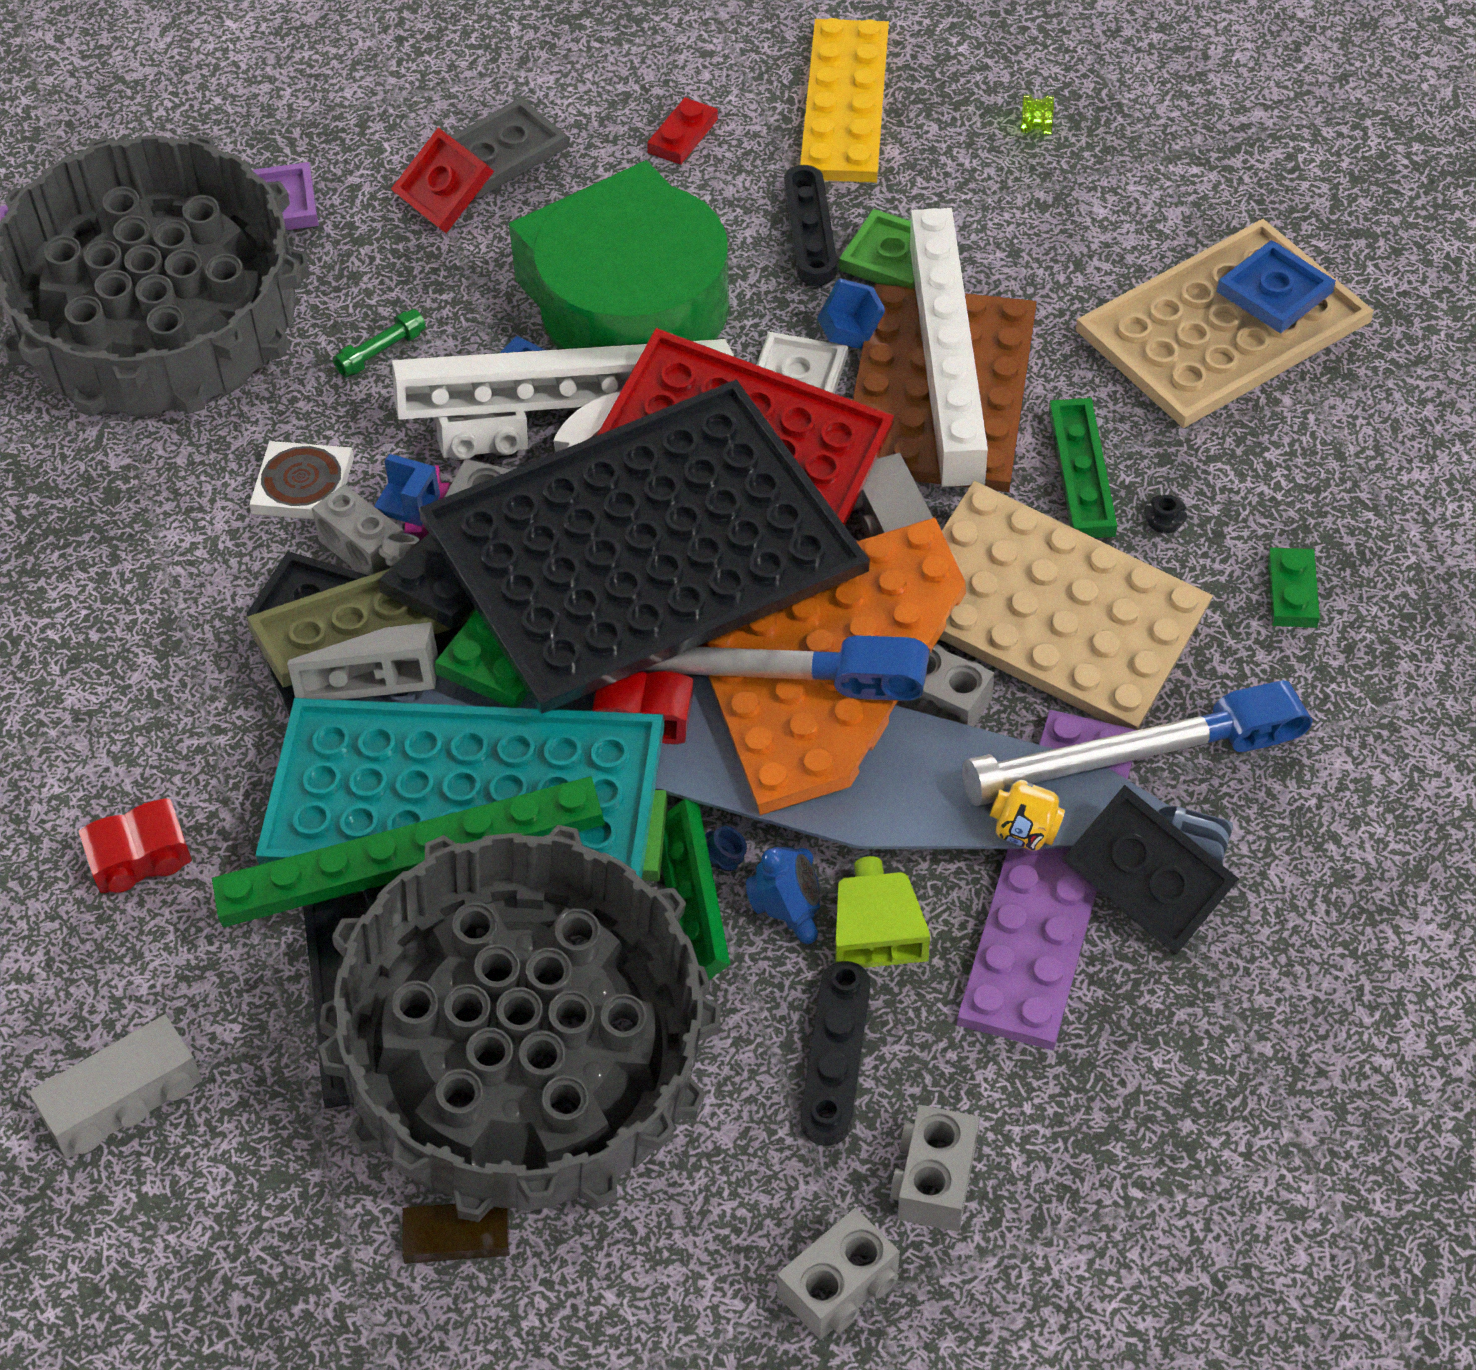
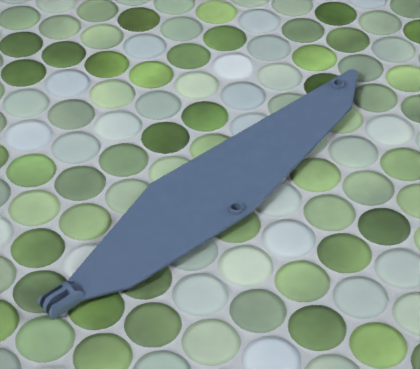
[343,673,1233,864]

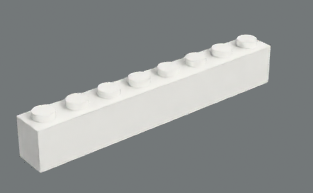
[910,208,988,487]
[392,339,734,419]

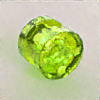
[1021,94,1054,134]

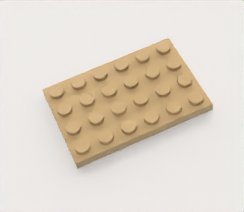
[1076,219,1374,429]
[939,480,1213,730]

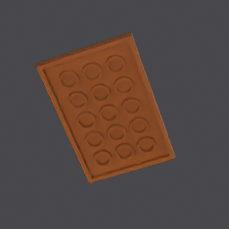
[853,284,1037,492]

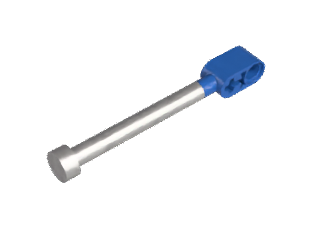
[642,635,930,701]
[962,680,1313,806]

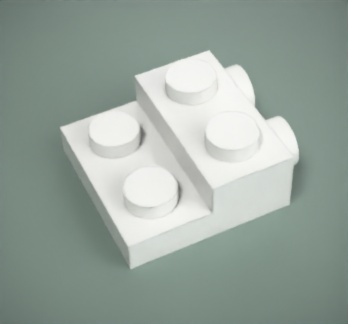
[433,411,528,460]

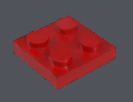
[391,127,494,234]

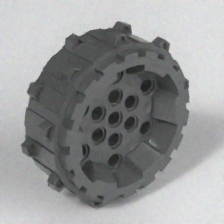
[0,135,310,416]
[319,825,721,1222]

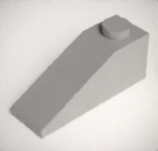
[287,622,439,700]

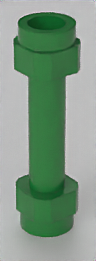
[332,308,426,378]

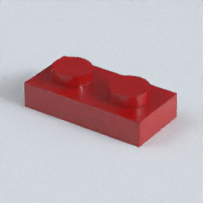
[647,97,718,165]

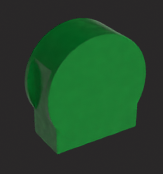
[509,160,729,349]

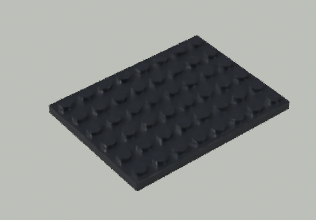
[419,379,870,714]

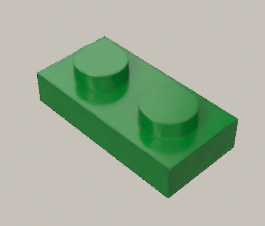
[1268,547,1320,628]

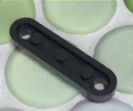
[784,165,837,286]
[801,961,870,1146]

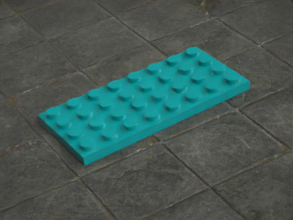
[255,698,665,879]

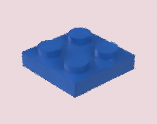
[1217,240,1336,334]

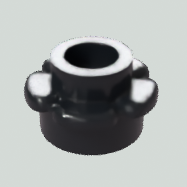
[1144,494,1187,533]

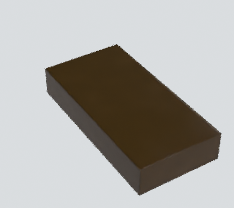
[402,1204,510,1264]

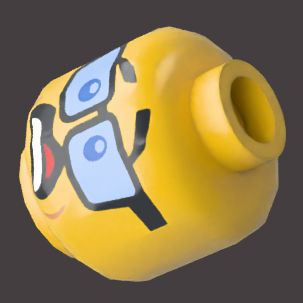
[989,780,1065,851]

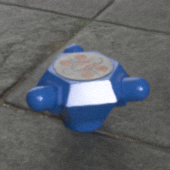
[746,847,820,944]

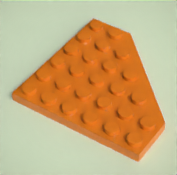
[697,517,966,815]

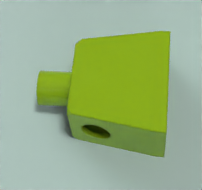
[835,856,930,968]

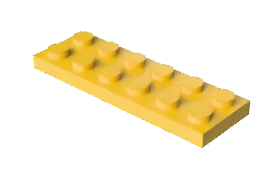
[800,18,889,183]

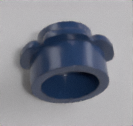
[705,826,747,872]

